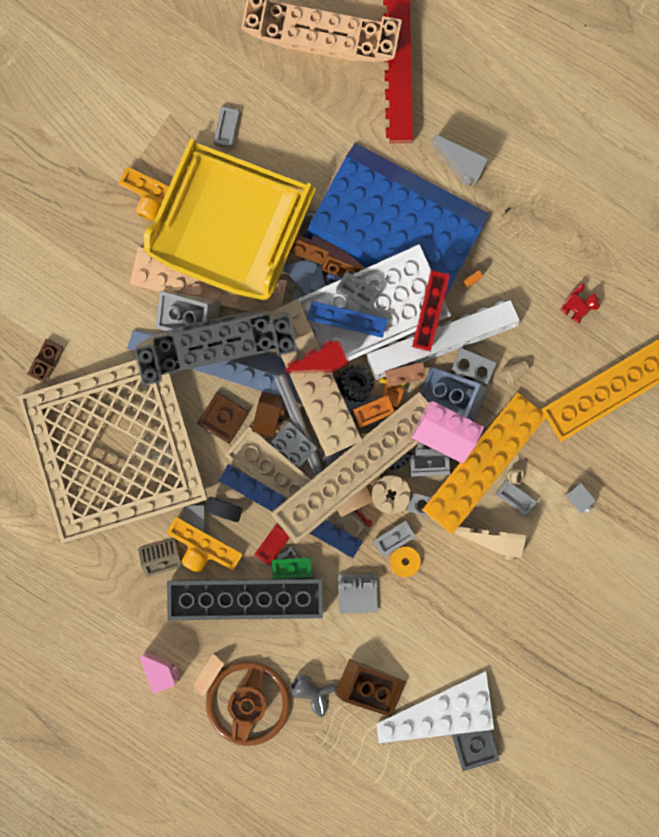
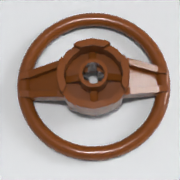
[206,661,290,746]

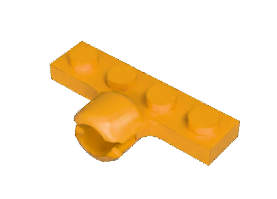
[118,166,169,221]
[166,516,242,573]

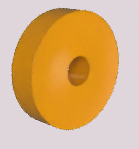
[390,546,421,577]

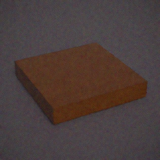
[197,392,250,444]

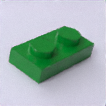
[272,557,312,579]

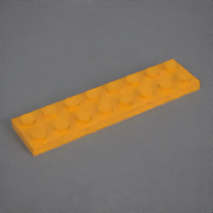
[540,339,659,442]
[422,392,546,535]

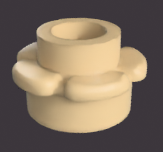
[507,466,524,485]

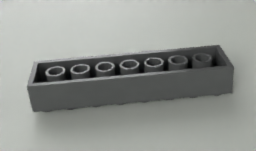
[167,578,323,620]

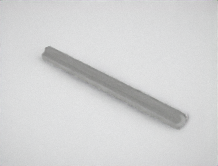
[275,374,324,477]

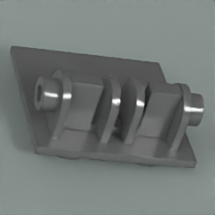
[269,421,318,468]

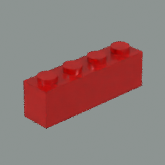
[412,270,450,352]

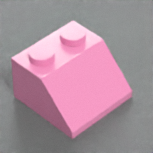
[139,652,180,694]

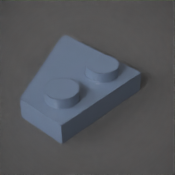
[283,260,325,295]

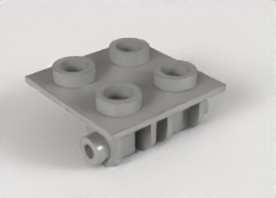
[338,574,378,614]

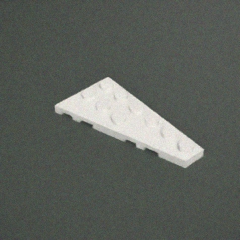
[377,671,494,744]

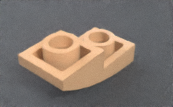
[337,487,373,518]

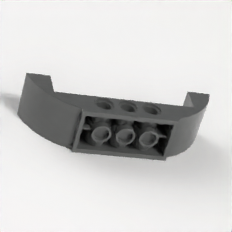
[134,311,297,386]

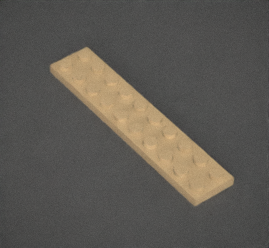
[271,392,428,544]

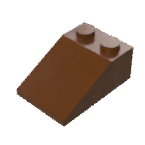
[334,659,406,717]

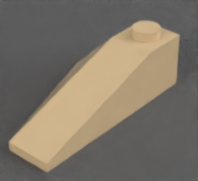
[454,526,526,560]

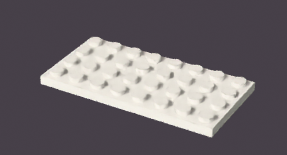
[278,244,451,360]

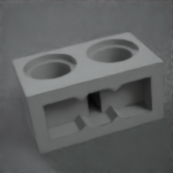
[451,348,496,385]

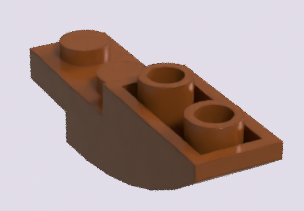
[290,235,364,277]

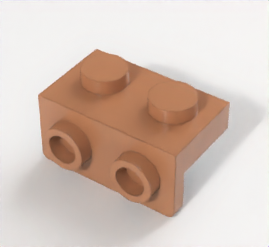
[385,362,425,387]

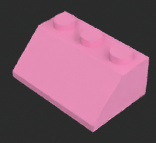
[411,401,484,463]

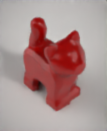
[560,283,600,324]

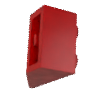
[285,339,349,374]

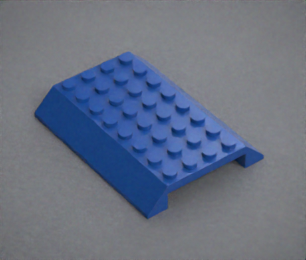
[304,143,489,299]

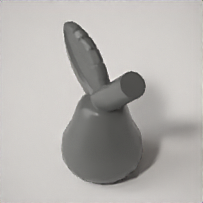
[291,674,336,717]

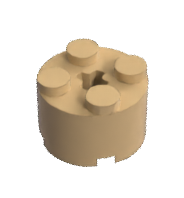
[371,475,411,514]

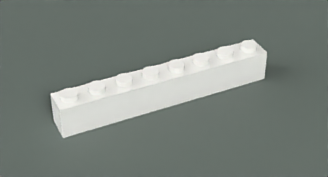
[367,300,519,380]

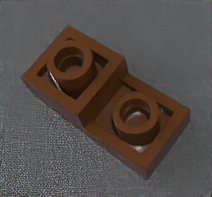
[27,338,64,383]

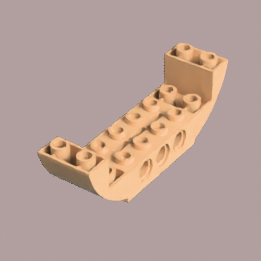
[241,0,402,62]

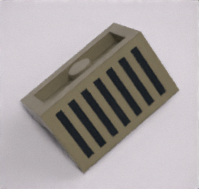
[138,538,183,578]

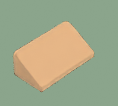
[194,654,225,695]

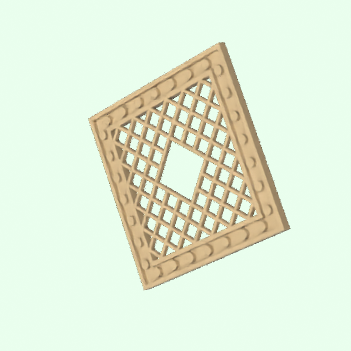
[18,360,208,544]

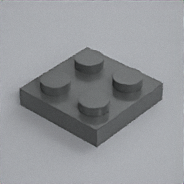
[452,730,500,771]

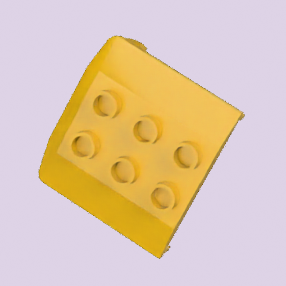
[144,138,316,300]

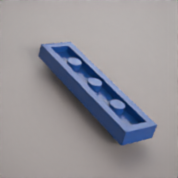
[307,301,387,338]

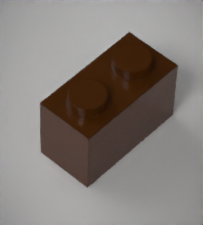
[252,391,286,437]

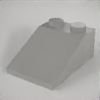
[431,134,488,186]
[156,291,221,331]

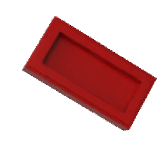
[254,524,290,566]

